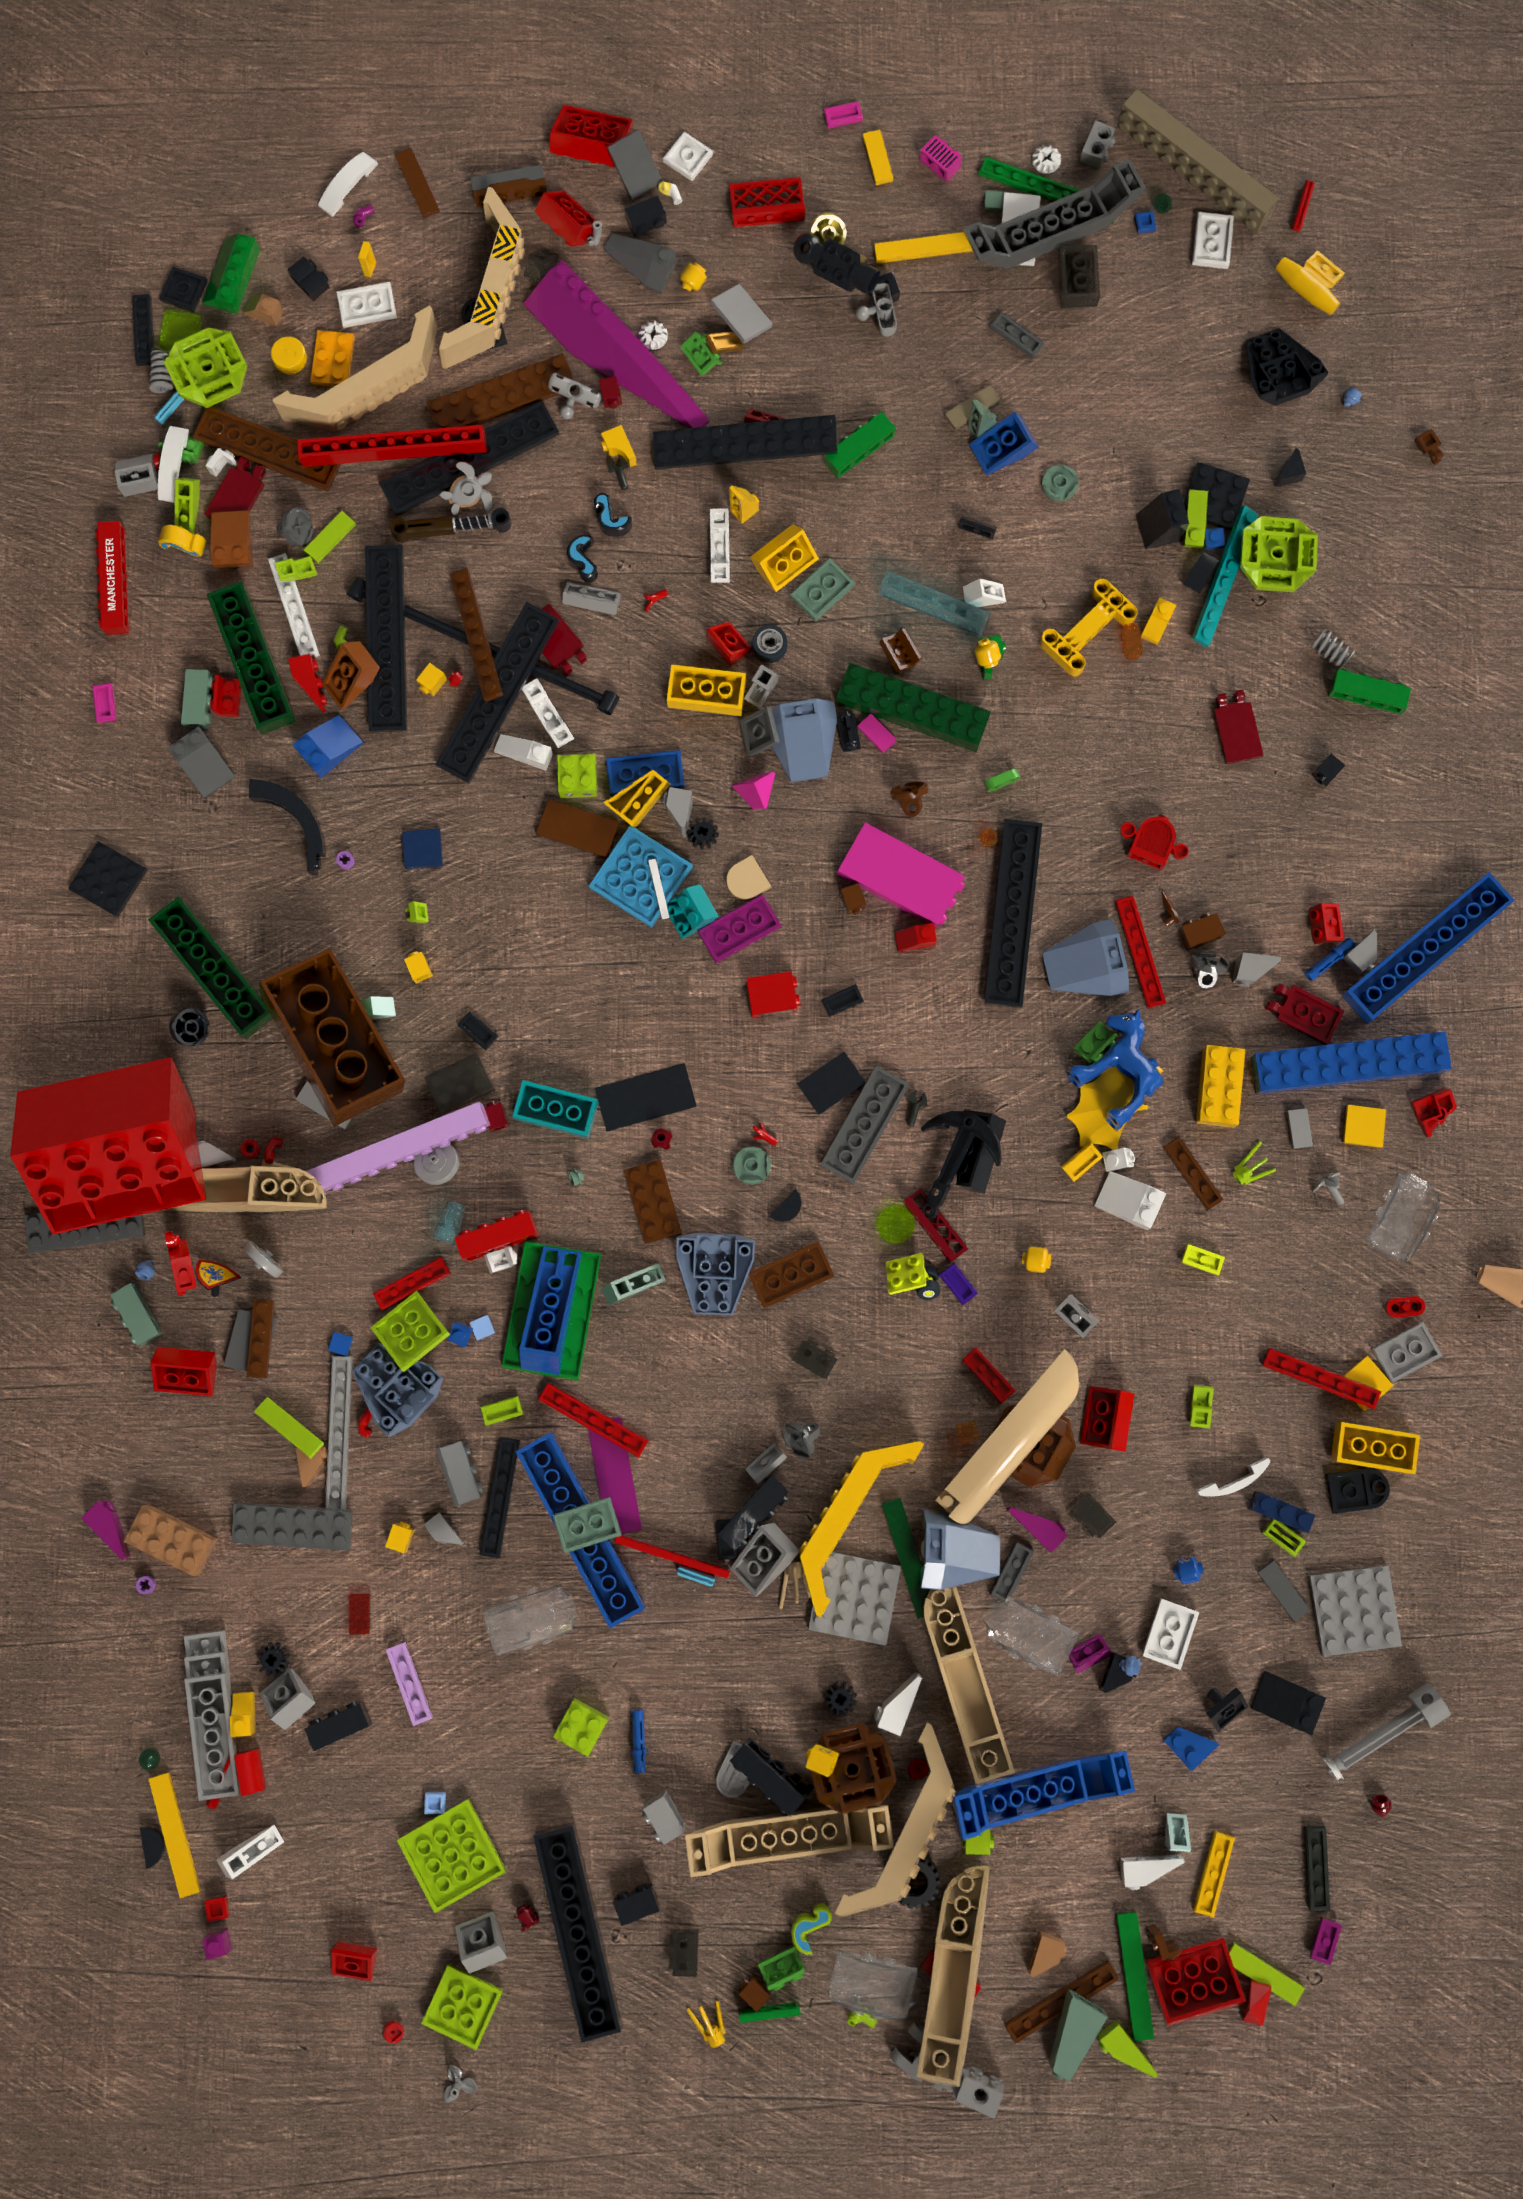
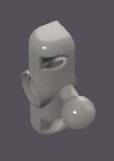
[856,283,897,337]
[548,373,602,419]

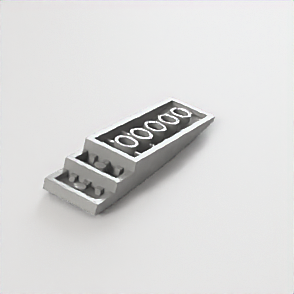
[184,1630,240,1801]

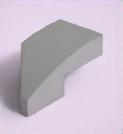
[424,1512,464,1545]

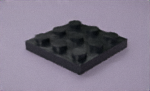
[1184,462,1250,531]
[68,841,148,918]

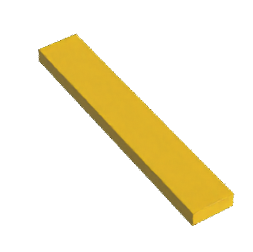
[874,232,973,264]
[149,1772,201,1898]

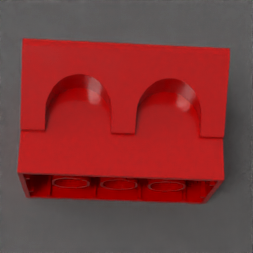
[10,1057,206,1235]

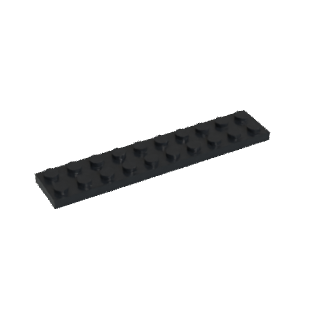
[379,401,560,517]
[653,415,838,470]
[365,544,407,732]
[436,602,560,784]
[984,819,1043,1009]

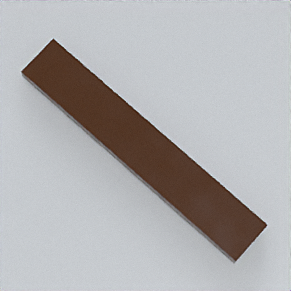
[1004,1960,1119,2044]

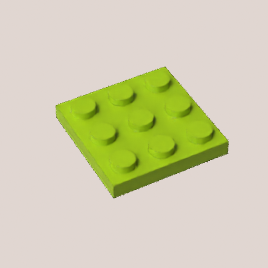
[371,1291,450,1372]
[421,1964,503,2050]

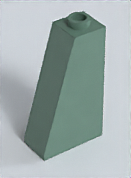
[1049,1989,1108,2081]

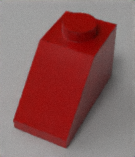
[895,923,937,952]

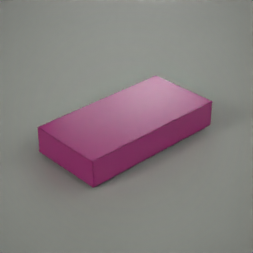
[824,101,863,128]
[92,683,117,723]
[857,714,897,754]

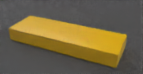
[863,130,893,185]

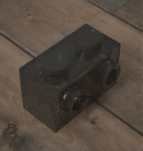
[792,1339,838,1380]
[669,1929,699,1977]

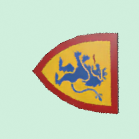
[195,1260,241,1297]

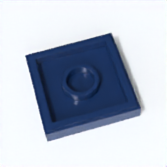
[402,828,443,870]

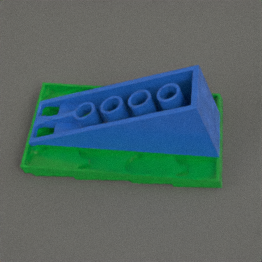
[502,1241,601,1381]

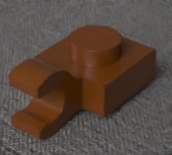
[1414,429,1444,465]

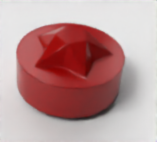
[908,1759,929,1781]
[382,2020,404,2044]

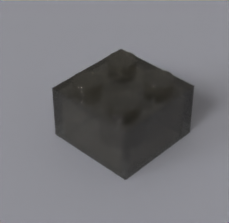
[1066,1491,1116,1539]

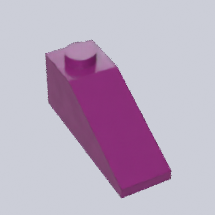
[81,1500,130,1560]
[1006,1507,1068,1553]

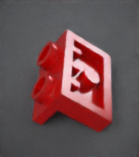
[210,675,241,717]
[1309,903,1344,944]

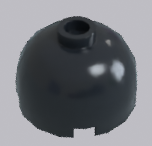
[169,1008,209,1047]

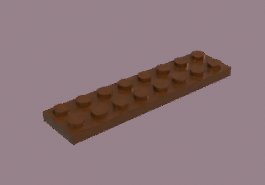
[426,353,577,429]
[193,407,341,492]

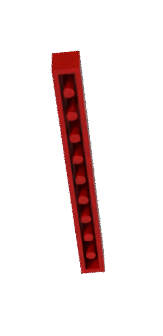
[297,425,487,467]

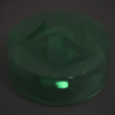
[1154,194,1172,214]
[139,1748,161,1770]

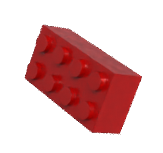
[454,1210,540,1262]

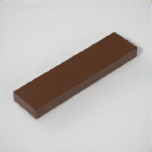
[395,148,440,219]
[1162,1136,1224,1211]

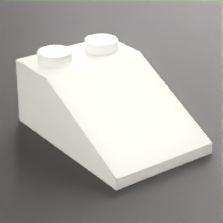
[1094,1171,1166,1230]
[874,1672,922,1736]

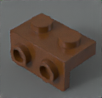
[879,628,922,674]
[1146,1924,1182,1961]

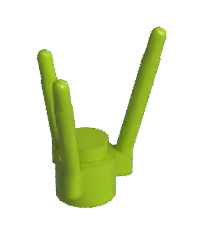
[1232,1141,1276,1185]

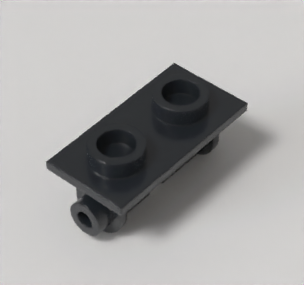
[837,711,861,752]

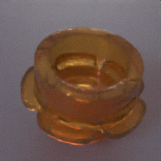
[979,829,998,847]

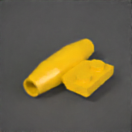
[1275,250,1345,315]

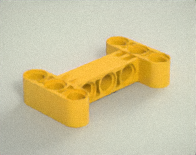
[1040,579,1138,677]

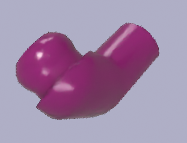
[353,204,375,228]

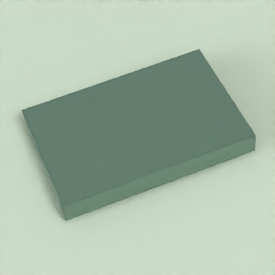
[790,558,855,622]
[553,1497,622,1554]

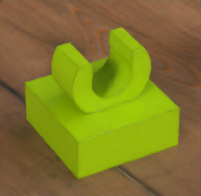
[405,901,429,924]

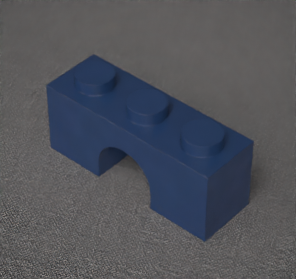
[1248,1491,1315,1533]

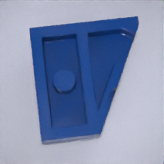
[1163,1726,1219,1771]

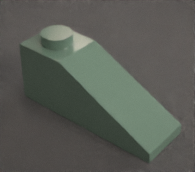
[967,399,998,439]
[601,1263,666,1306]

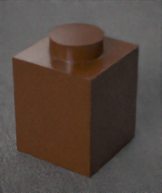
[840,883,866,915]
[739,1974,771,2012]

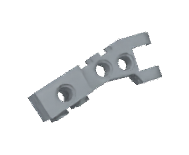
[890,2022,1005,2119]

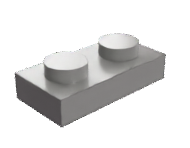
[745,1443,787,1484]

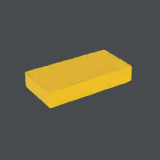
[358,241,376,278]
[1061,1142,1103,1182]

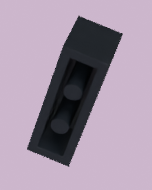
[305,1700,373,1751]

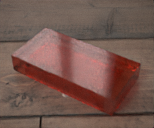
[349,1593,371,1635]

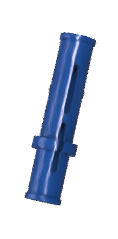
[1304,937,1356,982]
[631,1710,647,1773]

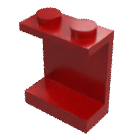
[746,971,801,1019]

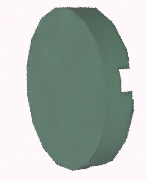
[1042,465,1079,502]
[733,1146,771,1185]

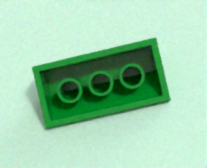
[202,233,260,314]

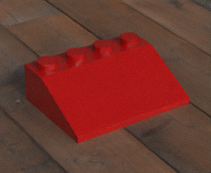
[549,105,633,167]
[1146,1938,1246,2027]

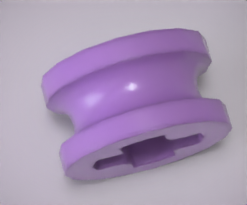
[336,851,355,870]
[136,1576,156,1594]

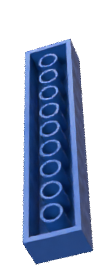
[1341,872,1515,1024]
[1250,1031,1452,1094]
[516,1432,646,1628]

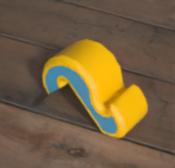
[158,525,206,557]

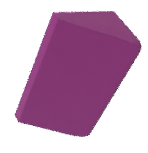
[1066,1633,1111,1674]

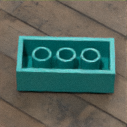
[512,1080,599,1139]

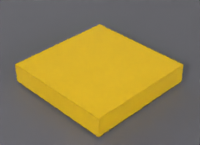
[1343,1105,1386,1148]
[1343,1356,1394,1411]

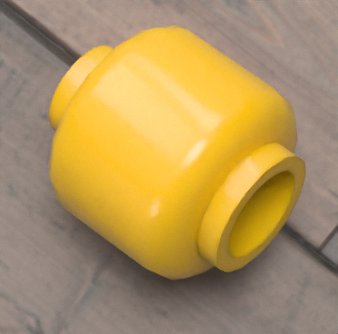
[680,262,707,292]
[974,638,1001,668]
[1022,1247,1051,1273]

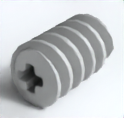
[149,350,173,394]
[1312,630,1355,667]

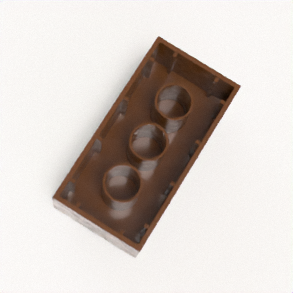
[260,948,405,1127]

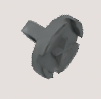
[276,508,313,546]
[1190,952,1229,989]
[782,1422,821,1459]

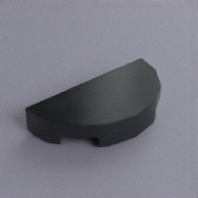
[769,1189,802,1222]
[140,1827,165,1869]

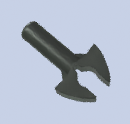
[609,455,629,490]
[907,1090,928,1127]

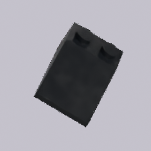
[1251,1671,1326,1736]

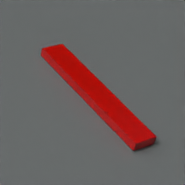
[1115,895,1166,1009]
[1262,1347,1382,1410]
[538,1382,649,1458]
[614,1535,730,1579]

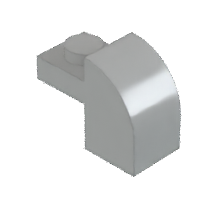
[744,664,779,709]

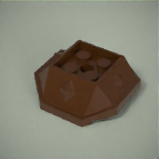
[993,1404,1076,1489]
[811,1723,897,1815]

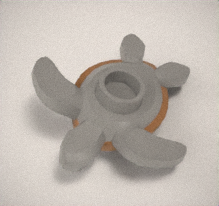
[440,462,493,515]

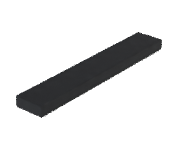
[480,1437,520,1558]

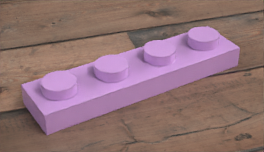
[386,1642,433,1726]

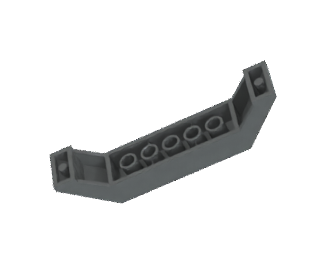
[963,158,1146,269]

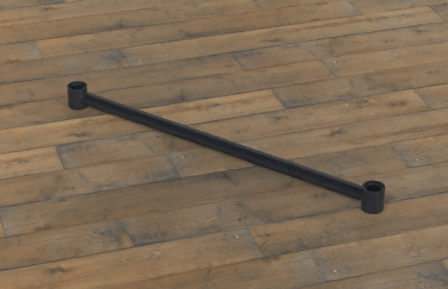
[346,577,620,715]

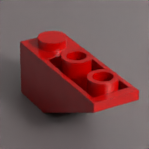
[288,653,327,712]

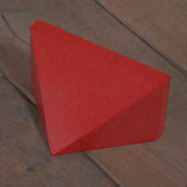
[1242,1981,1272,2026]

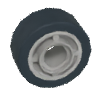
[752,625,788,663]

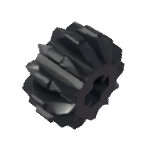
[687,817,719,850]
[256,1642,291,1677]
[824,1681,857,1716]

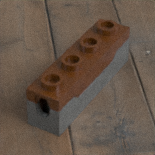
[471,164,547,207]

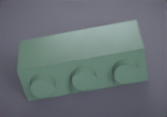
[181,669,215,730]
[110,1283,163,1346]

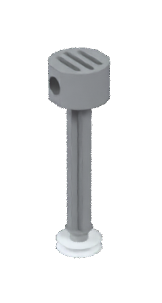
[1321,1682,1451,1783]

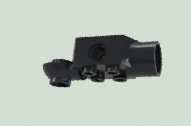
[793,233,880,295]

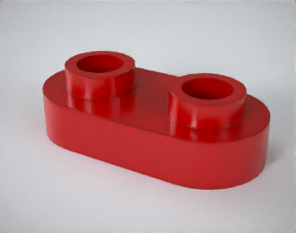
[1385,1296,1426,1318]

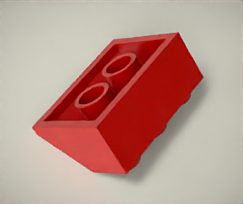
[534,190,597,247]
[150,1347,217,1396]
[1080,1386,1135,1452]

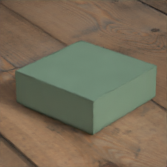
[984,190,1004,212]

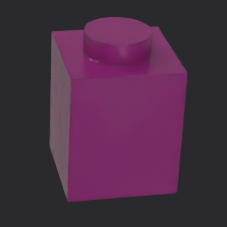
[202,1929,232,1960]

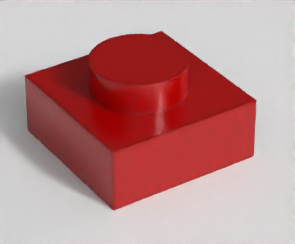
[205,1896,229,1922]

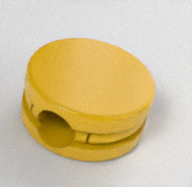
[271,337,307,375]

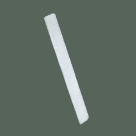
[648,859,669,919]

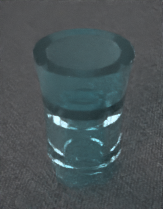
[431,1201,466,1245]

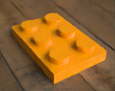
[310,330,355,387]

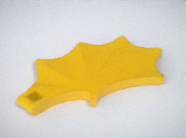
[1066,1066,1163,1150]

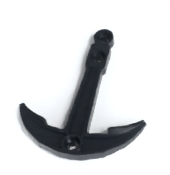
[921,1111,1002,1219]

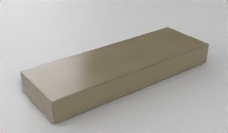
[945,385,1001,430]

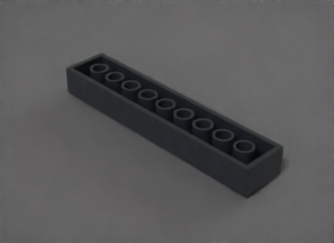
[533,1821,623,2043]

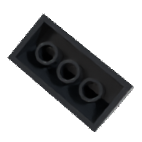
[718,1475,789,1551]

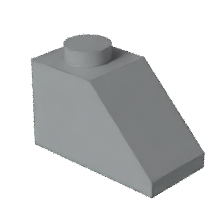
[1343,930,1377,975]
[198,1141,236,1169]

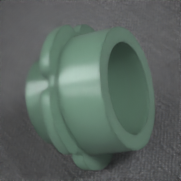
[568,1168,584,1186]

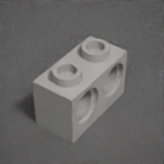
[1080,121,1116,169]

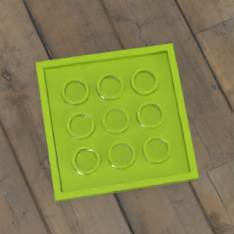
[397,1798,507,1913]

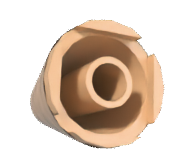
[1476,1265,1523,1308]

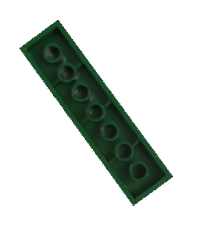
[207,581,297,735]
[836,662,991,752]
[148,896,273,1040]

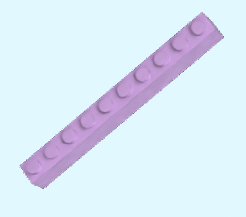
[306,1102,490,1195]

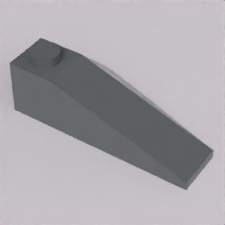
[604,233,677,294]

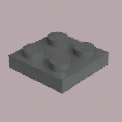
[740,707,780,756]

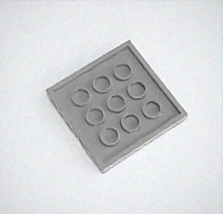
[808,1552,901,1646]
[1309,1565,1402,1657]

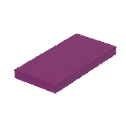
[697,894,782,964]

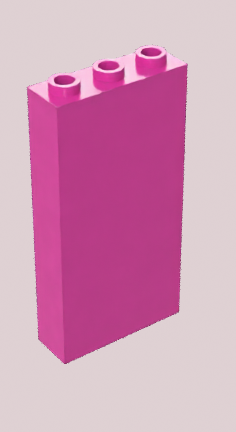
[837,823,966,929]

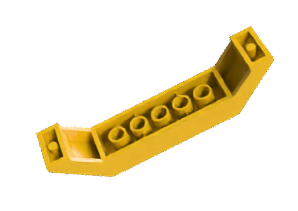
[799,1441,924,1619]

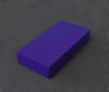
[939,1263,978,1306]

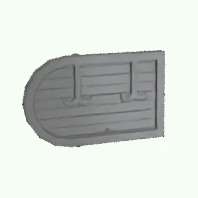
[716,1740,749,1798]

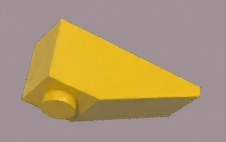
[729,486,759,524]

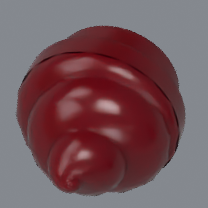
[1371,1795,1392,1817]

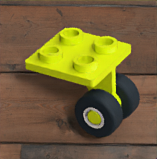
[886,1253,940,1300]

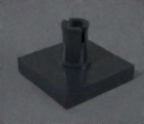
[1206,1687,1249,1732]

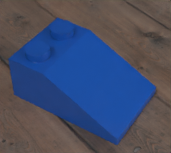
[969,412,1039,475]
[293,715,363,779]

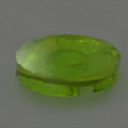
[876,1205,915,1244]

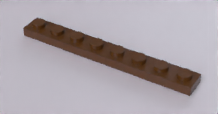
[450,567,503,702]

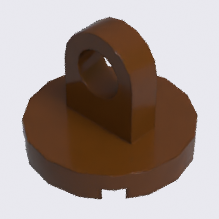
[890,781,929,817]

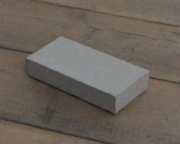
[1287,1108,1313,1149]

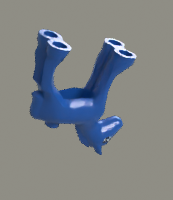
[1067,1009,1163,1131]

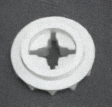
[1032,145,1061,173]
[639,321,668,350]

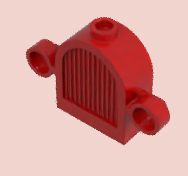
[1120,815,1189,871]
[164,1231,197,1296]

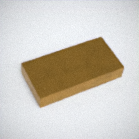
[705,332,744,354]

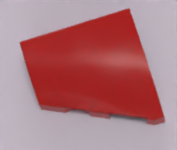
[1410,1088,1457,1137]

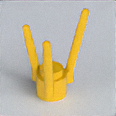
[686,2001,726,2048]

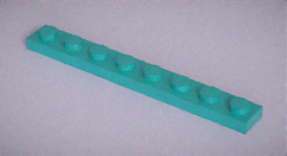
[1191,505,1259,647]

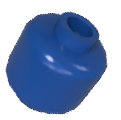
[1173,1556,1204,1584]

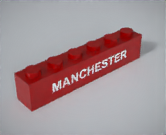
[95,520,129,635]

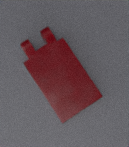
[204,457,266,519]
[541,604,587,675]
[1213,689,1264,765]
[1265,984,1344,1045]

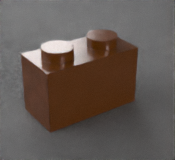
[1178,912,1226,951]

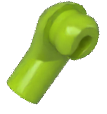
[333,626,348,650]
[847,2009,878,2029]

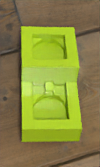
[274,556,317,581]
[1190,1384,1214,1429]

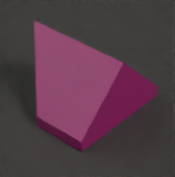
[731,772,775,810]

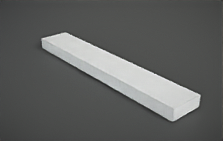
[268,553,320,658]

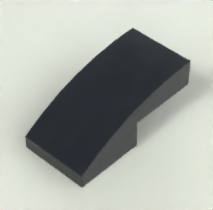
[1183,552,1219,593]

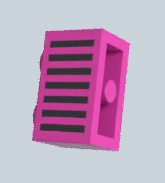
[920,135,962,182]

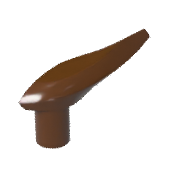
[1162,891,1180,927]

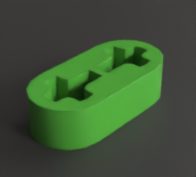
[984,769,1020,792]

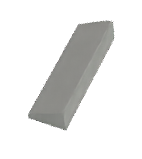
[562,582,621,615]

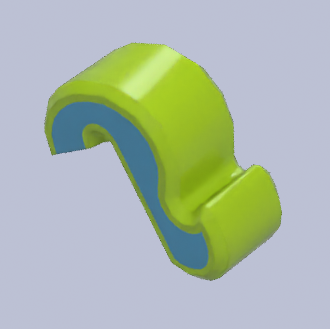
[791,1903,832,1955]

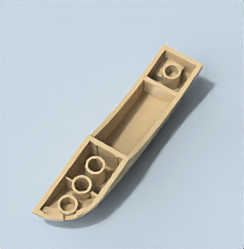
[164,1166,327,1212]
[936,1349,1080,1525]
[924,1586,1015,1784]
[916,1866,989,2087]

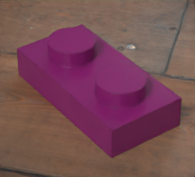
[1309,1917,1342,1966]

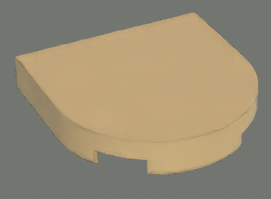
[727,855,771,900]

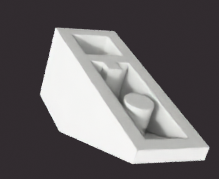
[494,734,553,771]
[217,1825,284,1879]
[1120,1855,1184,1890]

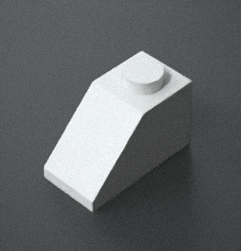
[963,579,1006,607]

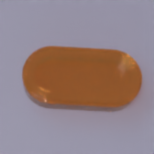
[1121,623,1143,661]

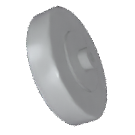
[413,1144,460,1185]
[243,1241,283,1278]

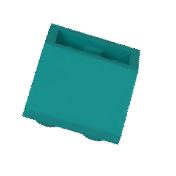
[667,884,719,939]

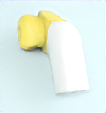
[658,182,682,205]

